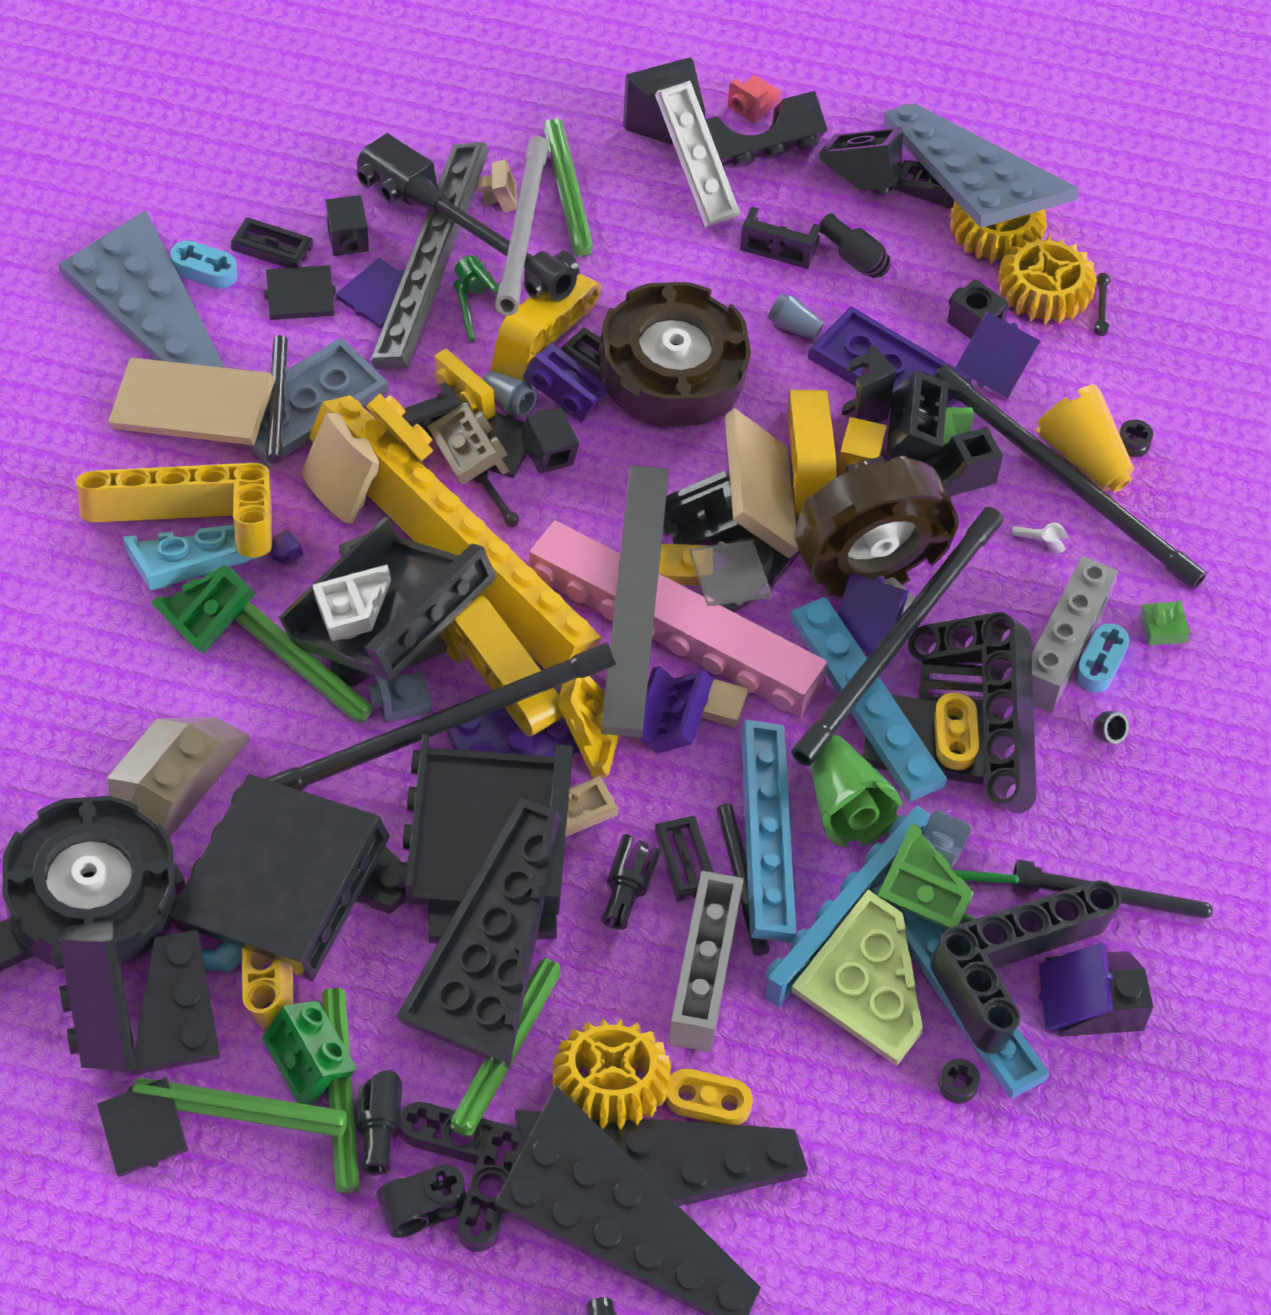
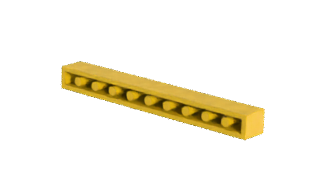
[309,395,602,669]

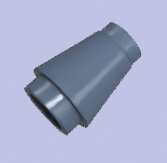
[767,293,825,341]
[482,370,537,416]

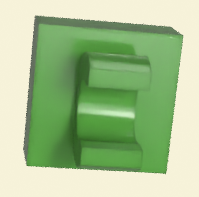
[1140,600,1190,645]

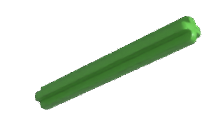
[544,118,593,257]
[234,602,373,723]
[451,958,561,1137]
[322,988,360,1194]
[132,1078,347,1137]

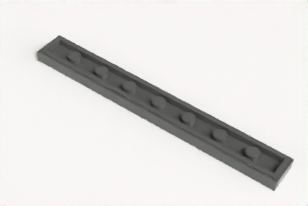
[370,142,489,369]
[601,465,669,738]

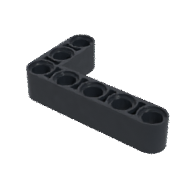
[907,612,1037,814]
[930,880,1121,1054]

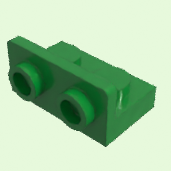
[261,1001,357,1106]

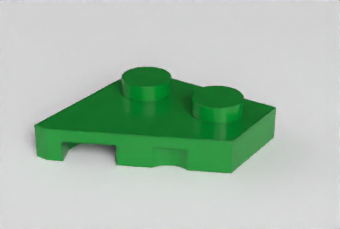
[151,565,256,654]

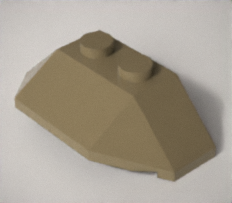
[107,717,250,838]

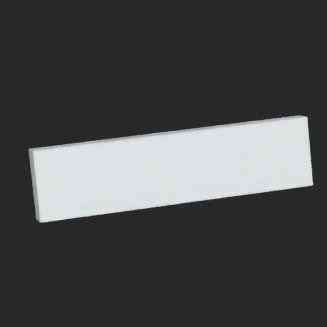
[655,81,741,228]

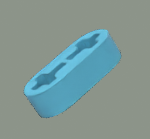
[170,241,238,289]
[1076,623,1130,693]

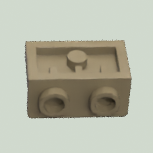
[428,402,509,485]

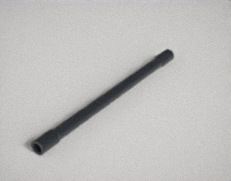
[934,364,1208,590]
[791,507,1004,766]
[264,642,616,791]

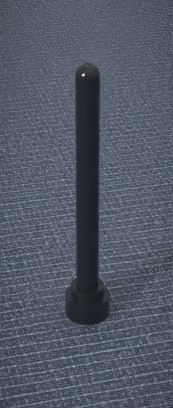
[1011,859,1213,918]

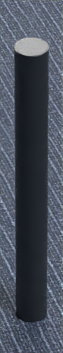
[266,335,288,464]
[717,803,770,956]

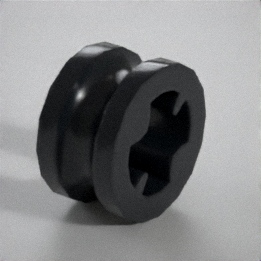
[1119,419,1154,457]
[938,1059,980,1104]

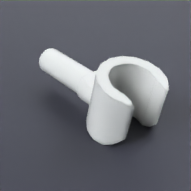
[1012,522,1069,554]

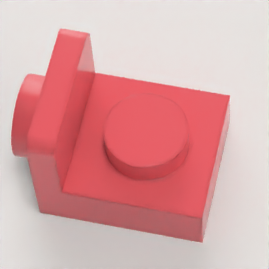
[727,75,781,123]

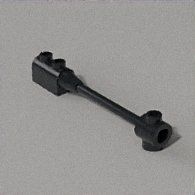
[356,133,580,302]

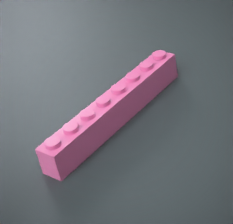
[529,520,828,717]

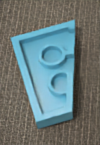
[123,525,262,591]

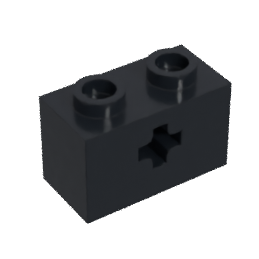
[886,370,949,462]

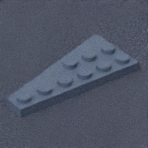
[884,103,1078,228]

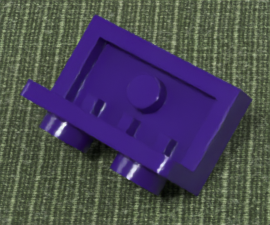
[522,342,608,423]
[639,666,714,754]

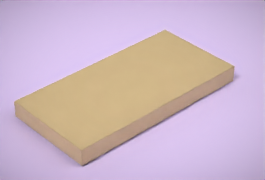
[108,358,274,445]
[725,408,799,558]

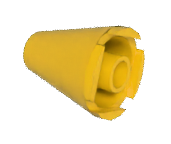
[1035,384,1134,493]

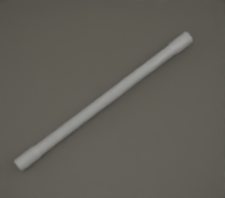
[495,136,549,316]

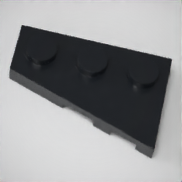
[132,930,220,1075]

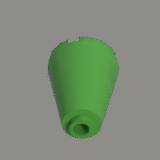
[810,735,902,847]

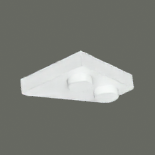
[312,565,391,641]

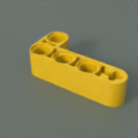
[491,274,602,383]
[787,390,836,519]
[440,593,564,737]

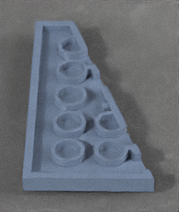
[59,210,225,368]

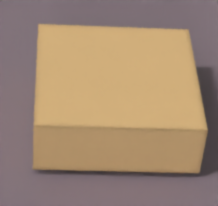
[701,679,748,728]

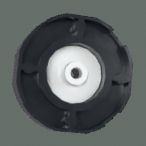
[2,796,176,966]

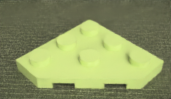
[792,890,923,1066]

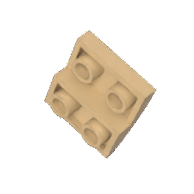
[301,412,379,524]

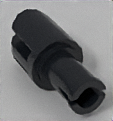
[819,213,891,278]
[601,834,661,930]
[356,1070,402,1175]

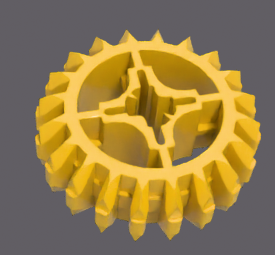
[949,200,1047,264]
[997,235,1097,324]
[552,1018,671,1130]

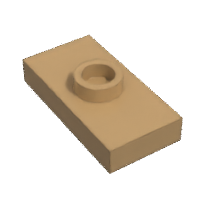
[566,776,618,837]

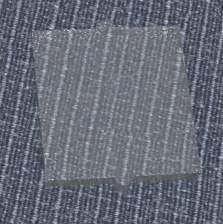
[690,540,771,606]

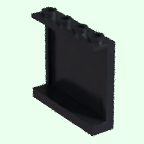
[279,517,497,681]
[398,734,573,915]
[168,774,390,982]

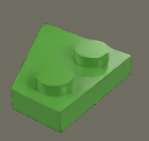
[878,823,973,930]

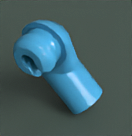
[201,941,242,972]

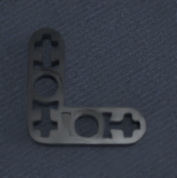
[400,1102,525,1252]

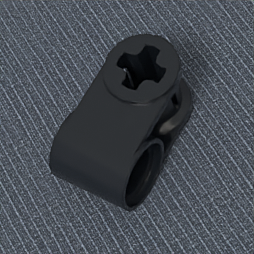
[376,1164,466,1238]

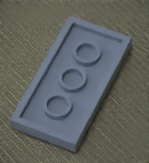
[246,337,388,467]

